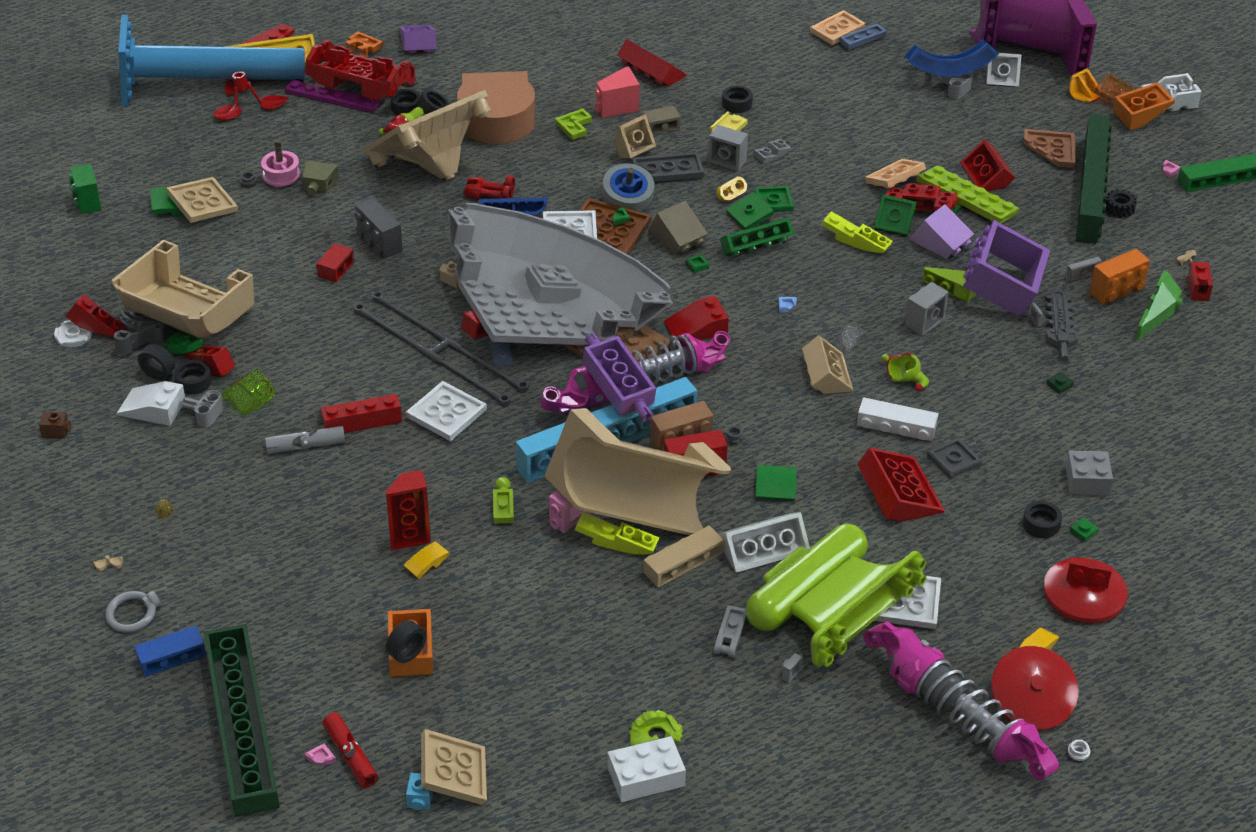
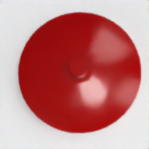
[990,646,1078,731]

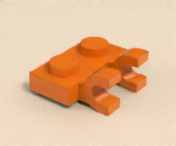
[345,31,383,57]

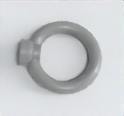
[105,591,161,633]

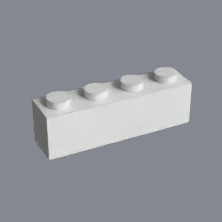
[857,397,938,441]

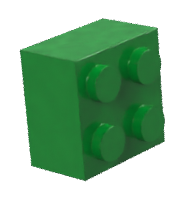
[68,163,102,214]

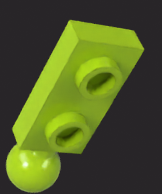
[493,477,514,524]

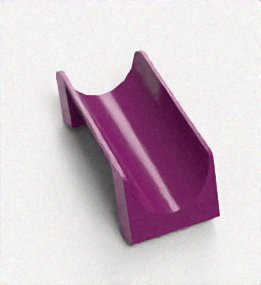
[970,0,1097,76]

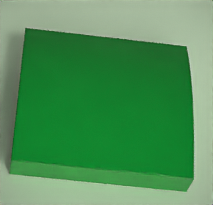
[150,188,184,217]
[755,465,796,501]

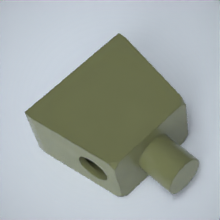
[302,160,339,196]

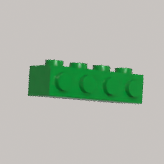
[719,217,794,256]

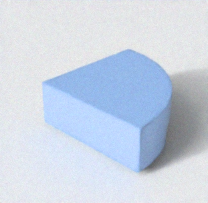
[778,297,797,313]

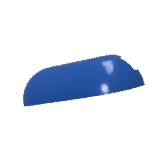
[479,197,548,216]

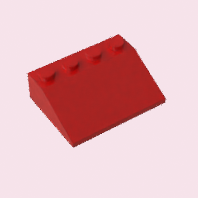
[857,447,945,522]

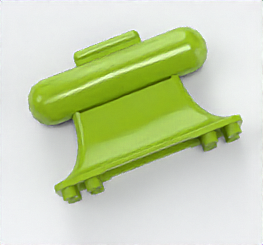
[745,523,927,667]

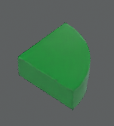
[612,207,630,226]

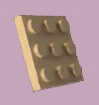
[166,177,238,223]
[421,729,487,805]

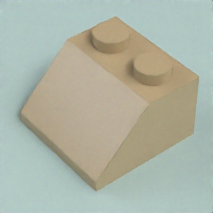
[614,114,656,159]

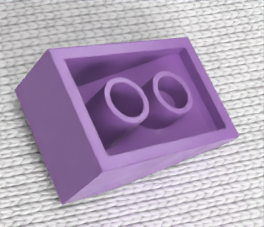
[399,25,436,53]

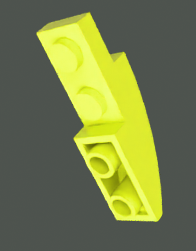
[822,211,893,253]
[575,512,659,555]

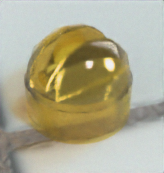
[155,499,173,516]

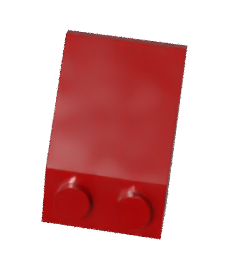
[664,295,729,340]

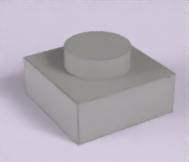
[781,653,802,683]

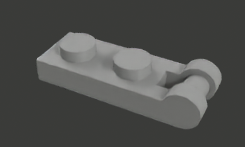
[713,605,747,658]

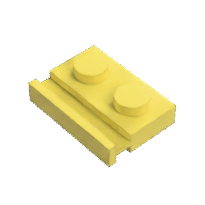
[710,111,748,132]

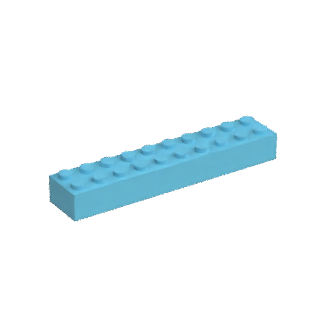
[516,377,698,483]

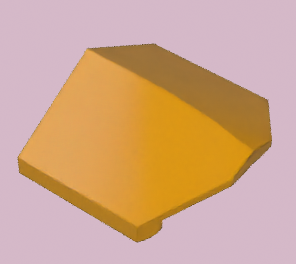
[1069,68,1105,103]

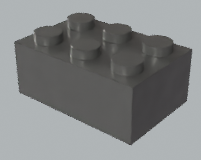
[355,198,403,259]

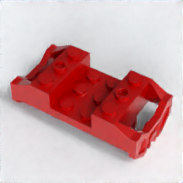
[306,40,415,100]

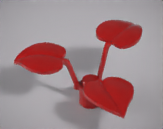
[214,72,289,120]

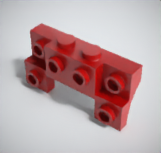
[885,183,958,212]

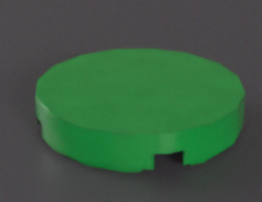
[166,332,204,354]

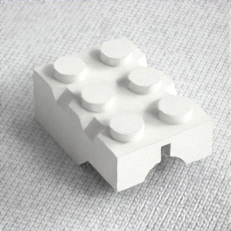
[1142,73,1202,113]

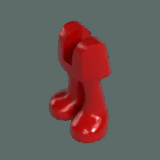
[463,175,515,200]

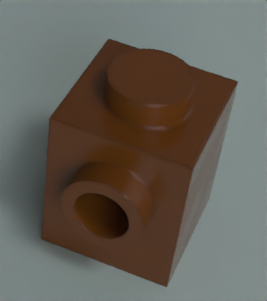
[39,411,71,439]

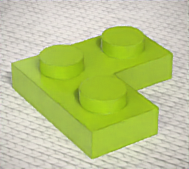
[555,108,592,140]

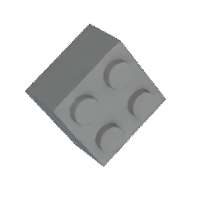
[708,125,748,171]
[905,282,949,336]
[1065,450,1113,495]

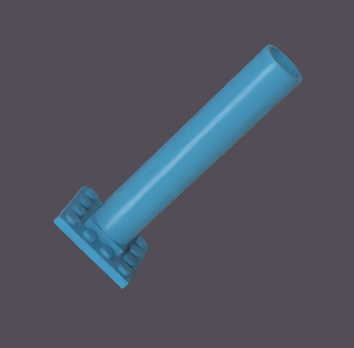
[118,15,305,106]

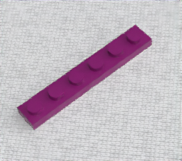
[285,80,381,113]

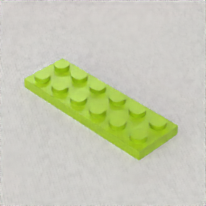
[916,166,1020,223]

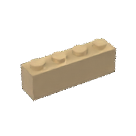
[643,526,724,587]

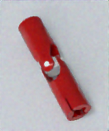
[322,712,379,788]

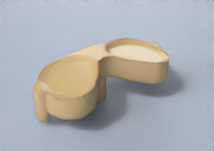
[1177,250,1197,265]
[93,555,123,572]

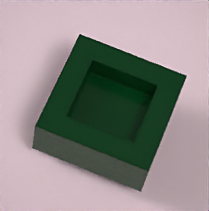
[1047,372,1074,394]

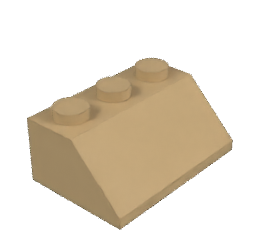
[802,335,853,394]

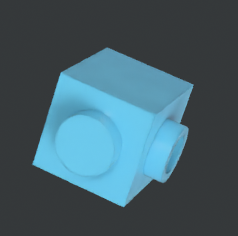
[406,773,433,810]

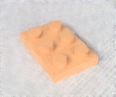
[810,10,866,45]
[865,159,926,189]

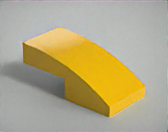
[404,541,450,579]

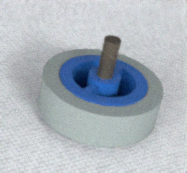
[602,164,654,212]

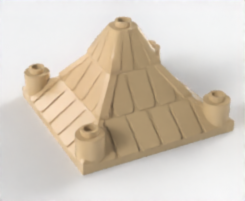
[363,90,491,181]

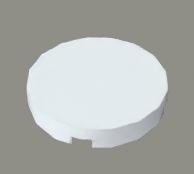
[54,320,92,347]

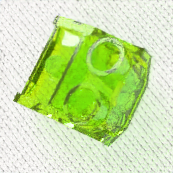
[223,369,275,416]

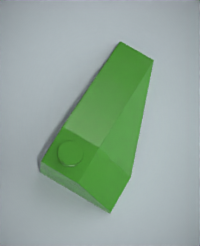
[1135,270,1183,340]

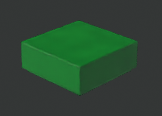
[685,254,710,273]

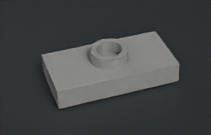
[1066,257,1102,282]

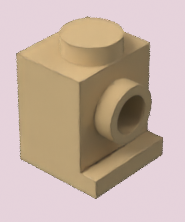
[439,261,459,288]

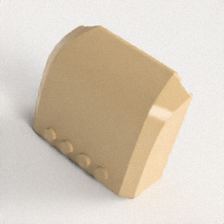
[112,240,254,338]

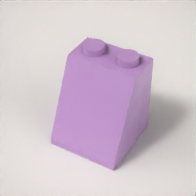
[910,204,974,259]

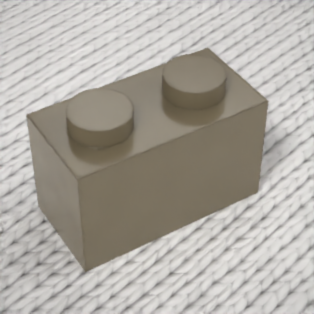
[643,106,681,135]

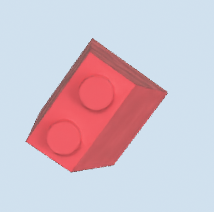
[595,67,640,118]

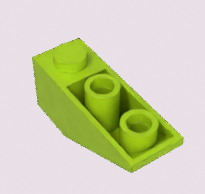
[922,267,976,302]

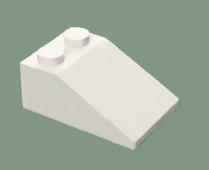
[117,381,185,426]

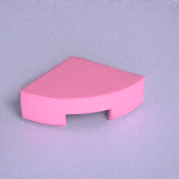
[1163,160,1180,178]
[305,743,336,765]

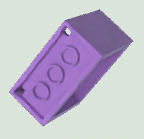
[963,220,1050,316]

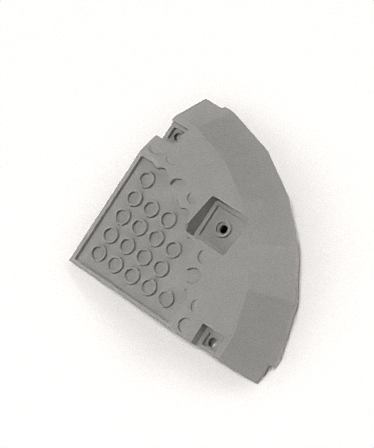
[448,203,673,345]

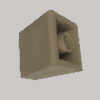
[648,201,708,255]

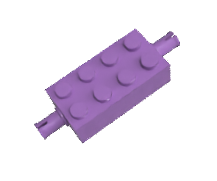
[583,333,656,422]

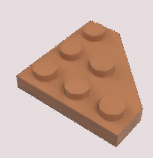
[1024,129,1075,168]

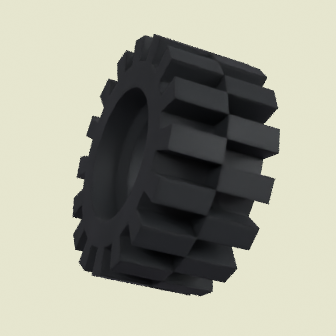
[1105,189,1137,218]

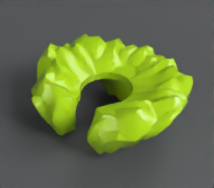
[629,710,683,746]

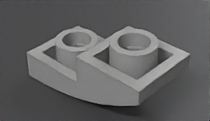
[753,139,791,164]

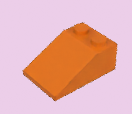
[1113,82,1175,130]

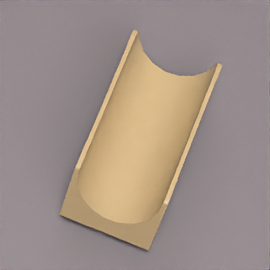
[545,408,731,536]

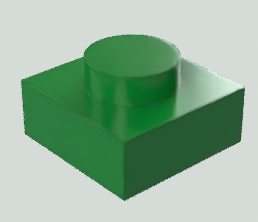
[1069,517,1099,542]

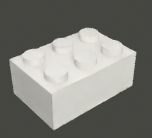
[608,736,686,802]

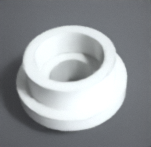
[1068,740,1090,761]

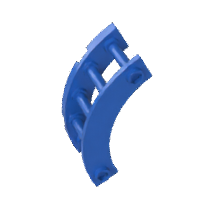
[904,39,999,76]

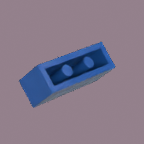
[134,626,206,677]

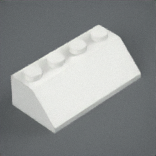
[719,512,810,573]

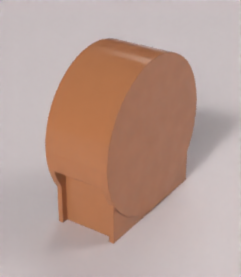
[457,71,536,144]

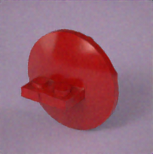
[1043,557,1128,624]

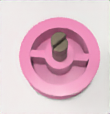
[261,141,300,188]

